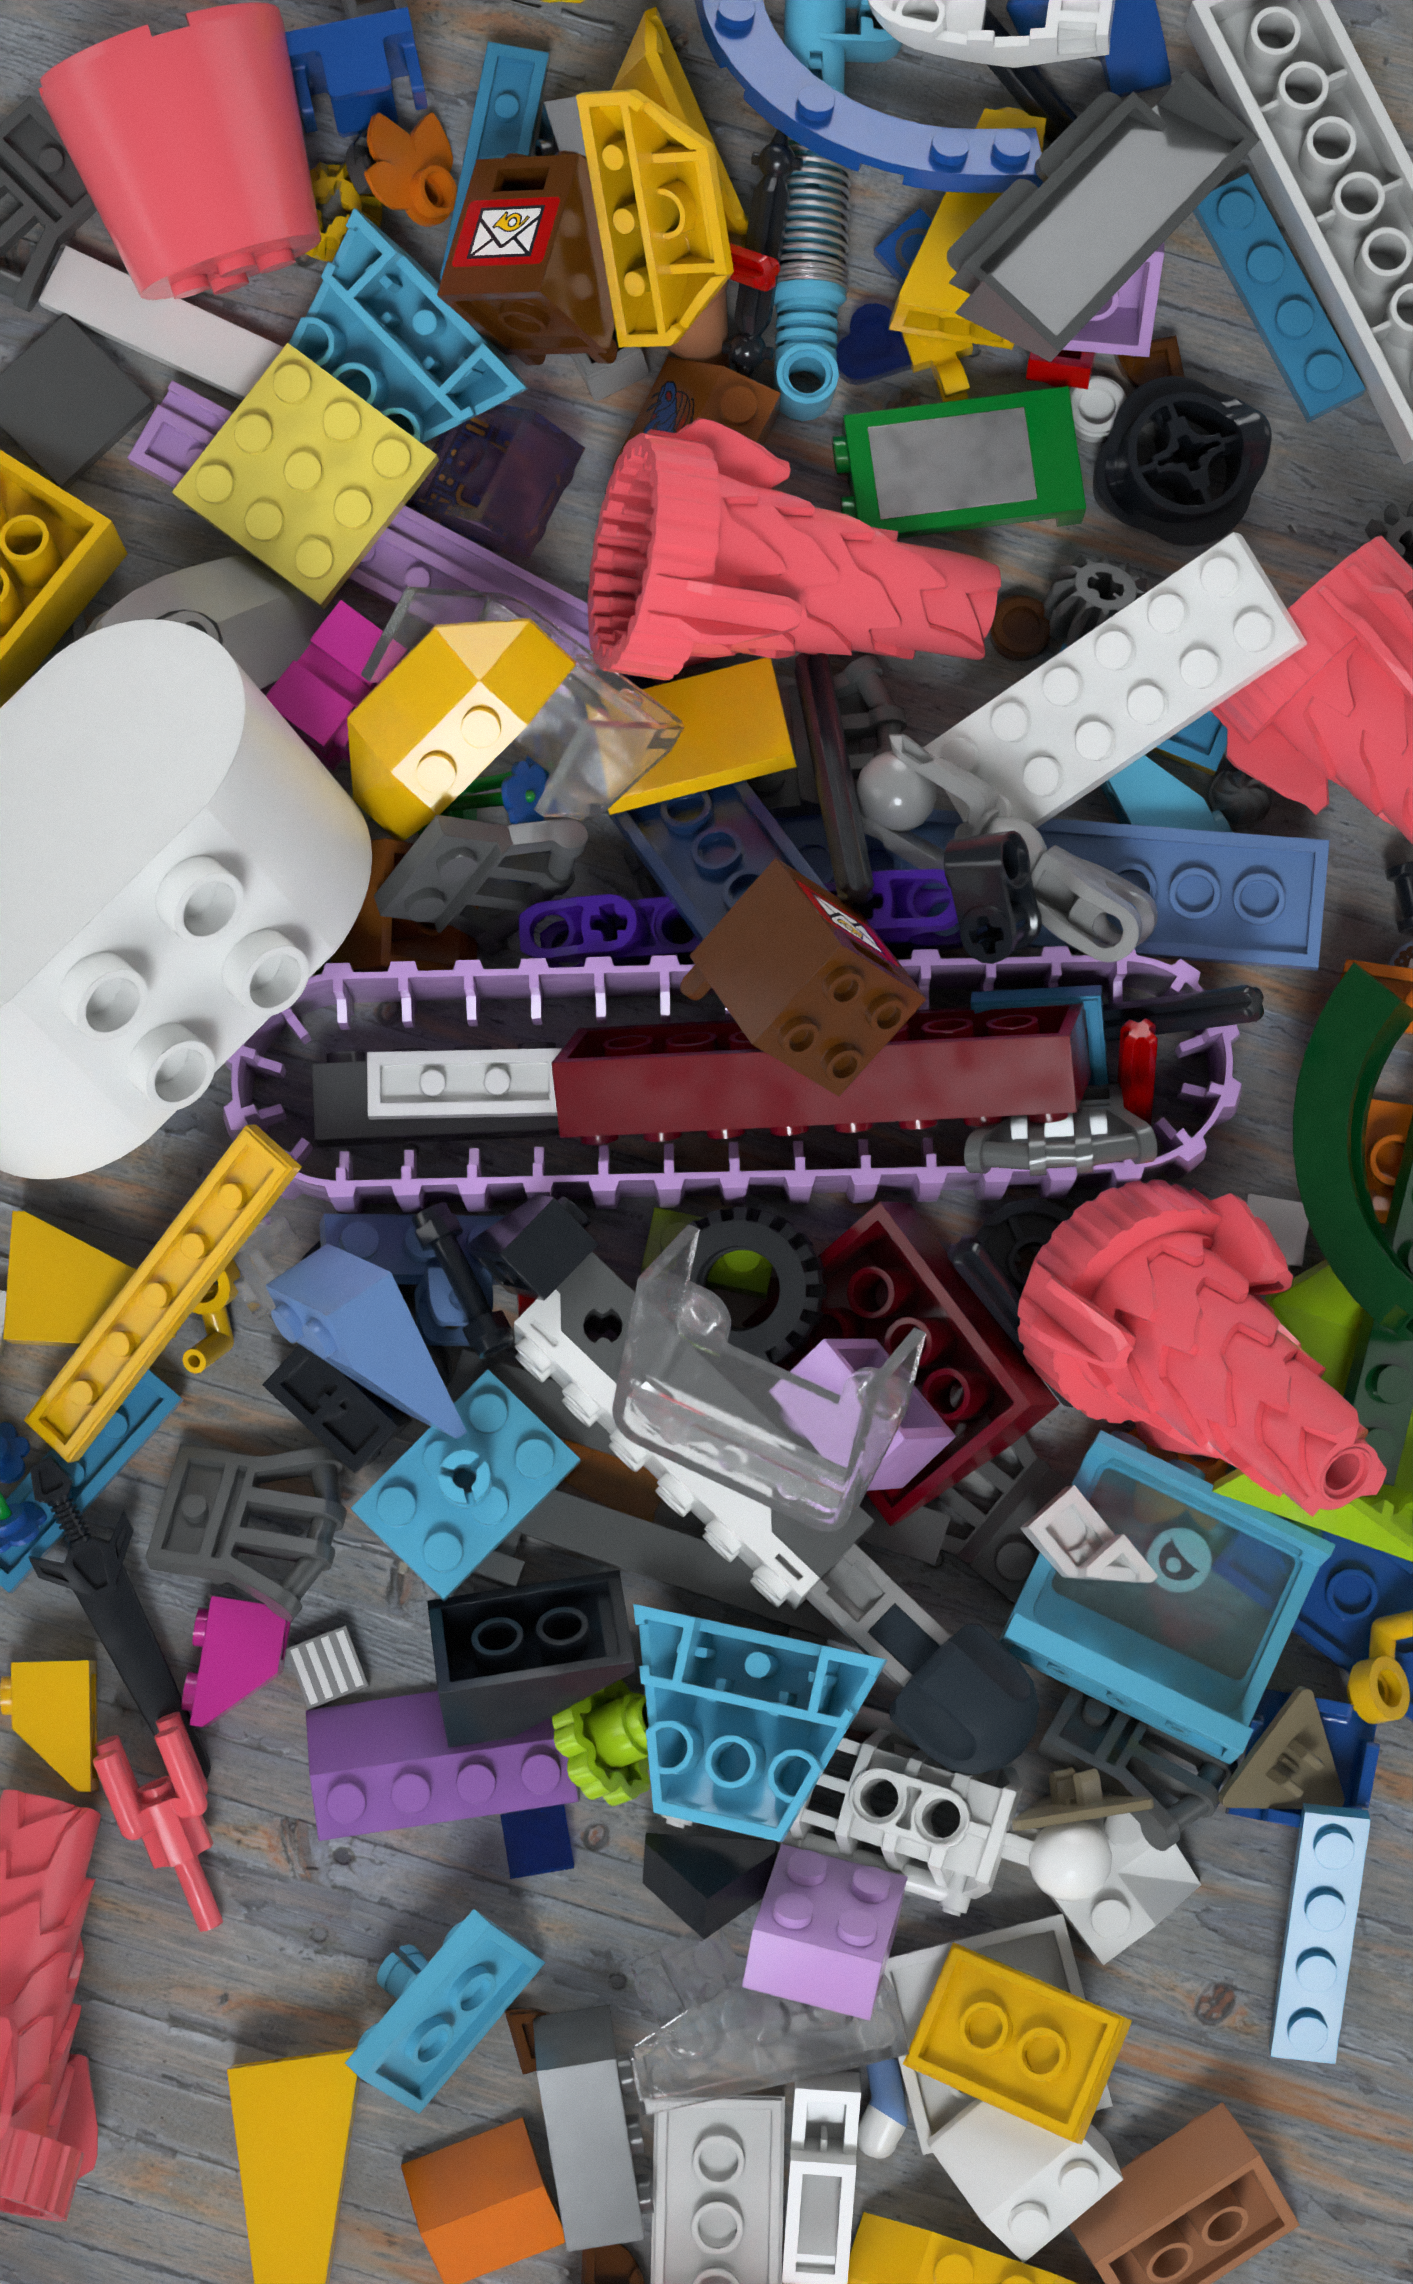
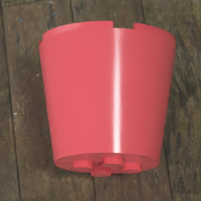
[38,2,321,300]

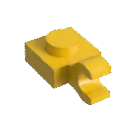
[898,331,973,402]

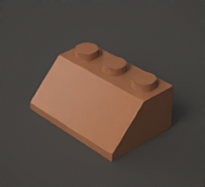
[1068,2102,1300,2284]

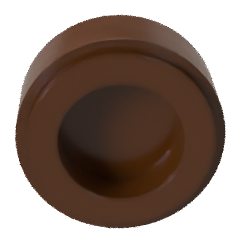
[989,595,1051,661]

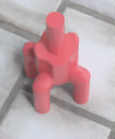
[92,1712,223,1932]

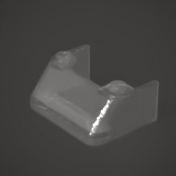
[361,586,684,821]
[612,1224,926,1532]

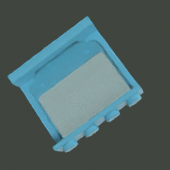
[998,1430,1336,1765]

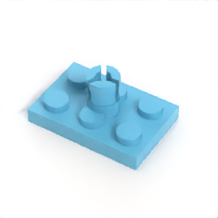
[351,1369,581,1601]
[345,1909,545,2114]

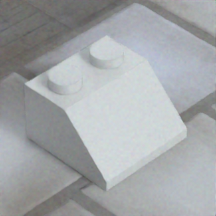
[927,2098,1123,2263]

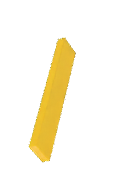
[24,1124,302,1463]

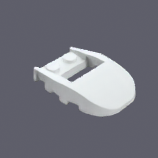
[867,0,1115,68]

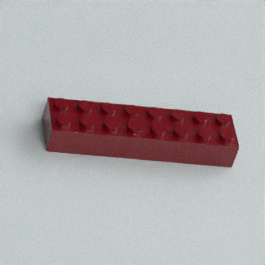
[551,1003,1091,1145]

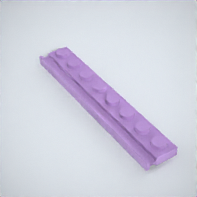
[127,380,593,700]

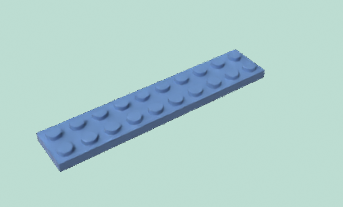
[775,809,1330,971]

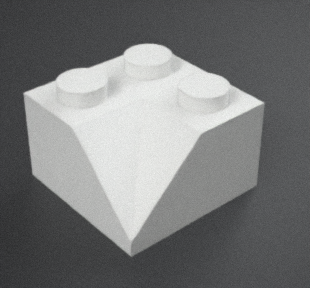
[1028,1792,1202,1965]

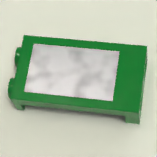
[832,386,1086,539]

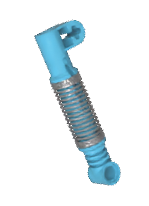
[772,0,903,421]

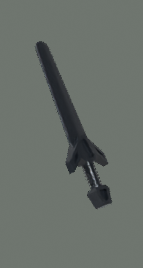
[28,1455,211,1779]

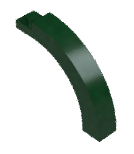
[1293,962,1413,1334]

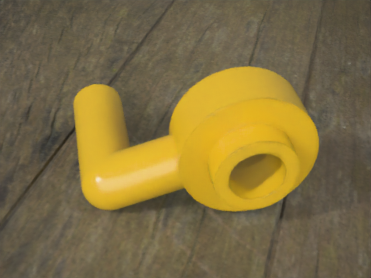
[182,1259,241,1374]
[1347,1610,1413,1724]

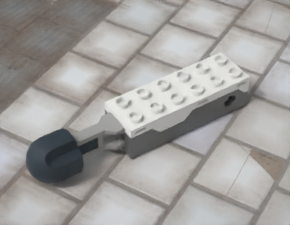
[514,1252,1039,1775]

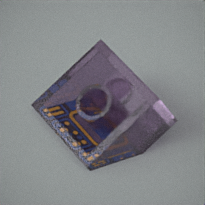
[405,404,585,558]

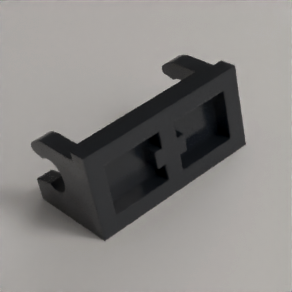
[262,1344,413,1474]

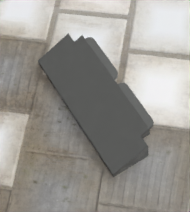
[947,70,1259,362]

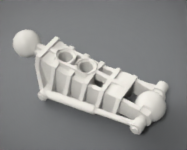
[661,1705,1112,1917]

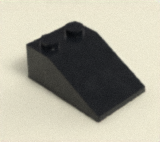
[427,1570,636,1748]

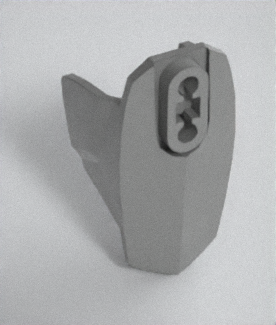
[81,553,335,696]

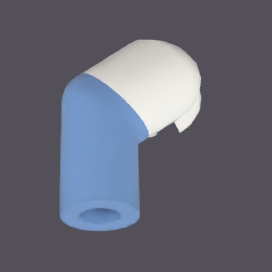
[857,2058,908,2159]

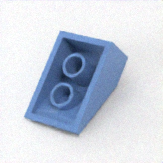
[265,1243,467,1439]

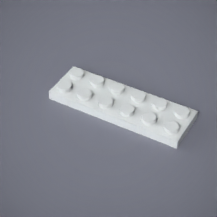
[923,532,1308,829]

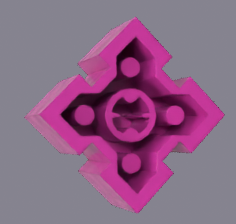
[266,600,405,771]

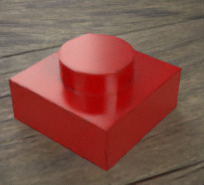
[1026,350,1097,390]

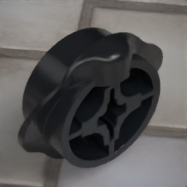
[1093,376,1272,547]

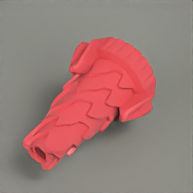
[587,418,1001,680]
[1210,536,1413,845]
[1017,1179,1387,1517]
[0,1789,101,2222]

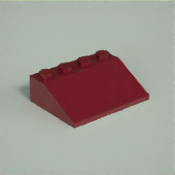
[742,1201,1060,1526]

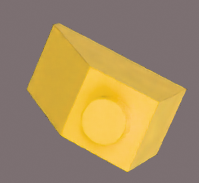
[0,1660,99,1792]

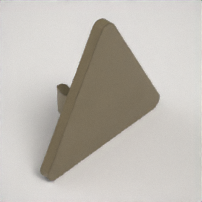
[1218,1686,1345,1809]
[1012,1767,1154,1831]

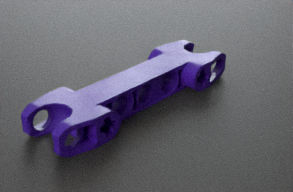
[519,869,978,968]

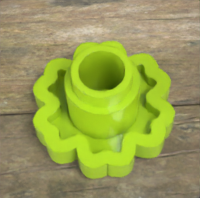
[552,1679,650,1806]

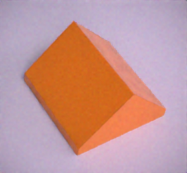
[401,2117,565,2284]

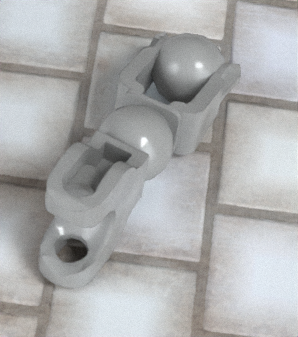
[856,734,1158,962]

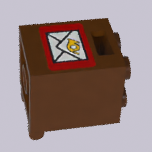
[437,150,617,366]
[680,858,927,1097]

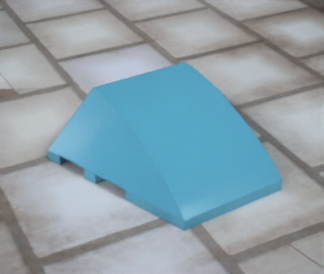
[289,208,529,444]
[633,1604,887,1842]

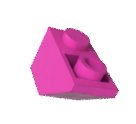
[181,1596,291,1727]

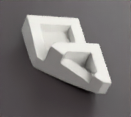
[1020,1485,1158,1583]

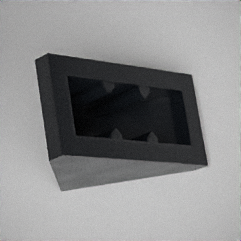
[643,1833,776,1940]

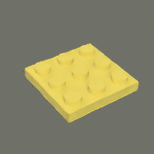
[172,343,439,610]

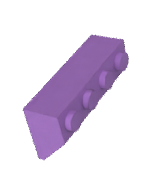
[306,1691,580,1841]

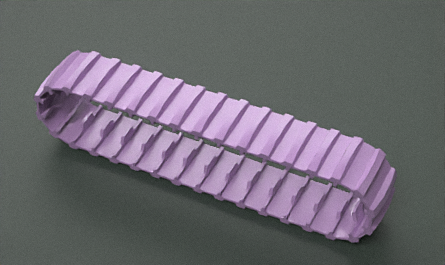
[223,946,1242,1214]

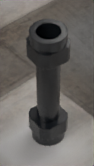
[411,1203,514,1358]

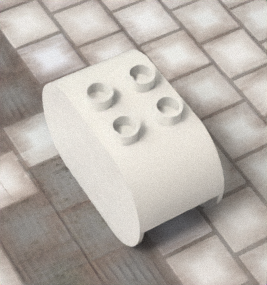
[0,619,372,1179]

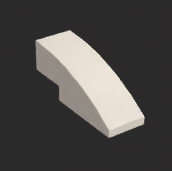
[782,2068,861,2284]

